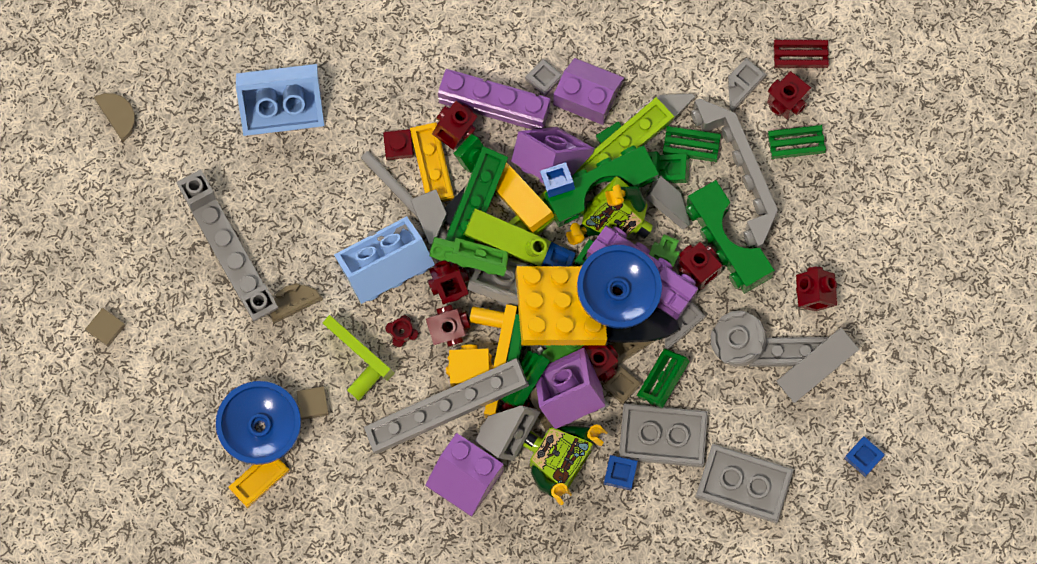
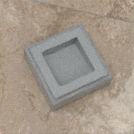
[525,58,562,96]

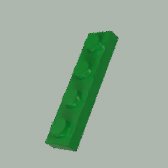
[445,146,508,243]

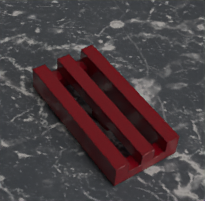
[773,40,829,68]

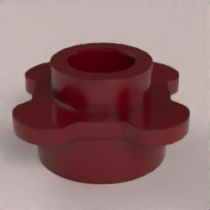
[385,315,418,348]

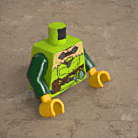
[566,176,653,245]
[522,424,608,505]

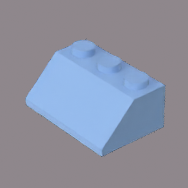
[236,64,324,136]
[334,216,435,304]

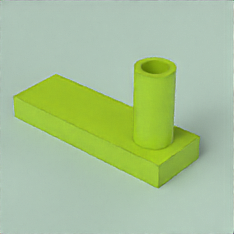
[463,208,552,266]
[322,315,395,401]

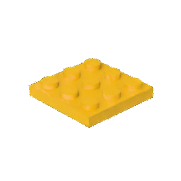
[515,266,607,345]

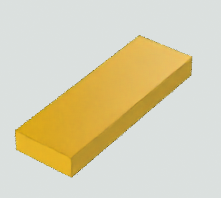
[410,122,454,202]
[495,162,554,233]

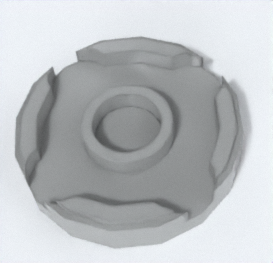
[711,311,767,367]

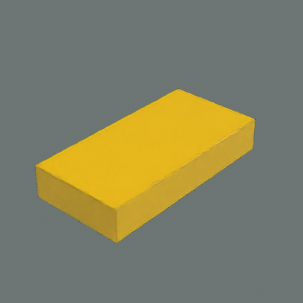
[228,459,290,509]

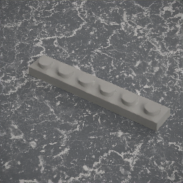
[364,358,529,454]

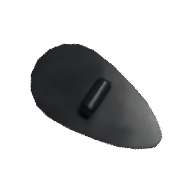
[606,292,679,343]

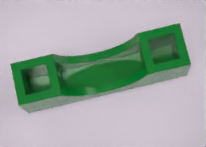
[544,145,659,228]
[685,180,775,294]

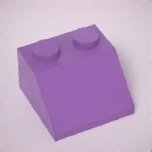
[553,58,624,125]
[511,127,594,184]
[536,348,605,429]
[425,433,504,517]

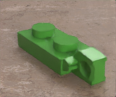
[429,237,509,276]

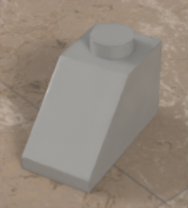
[475,406,540,461]

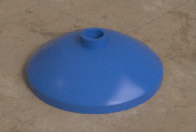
[577,245,662,328]
[216,381,301,465]

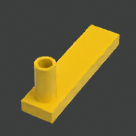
[469,304,518,418]

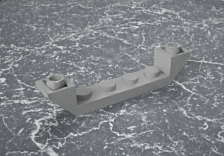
[691,99,778,250]
[176,169,279,322]

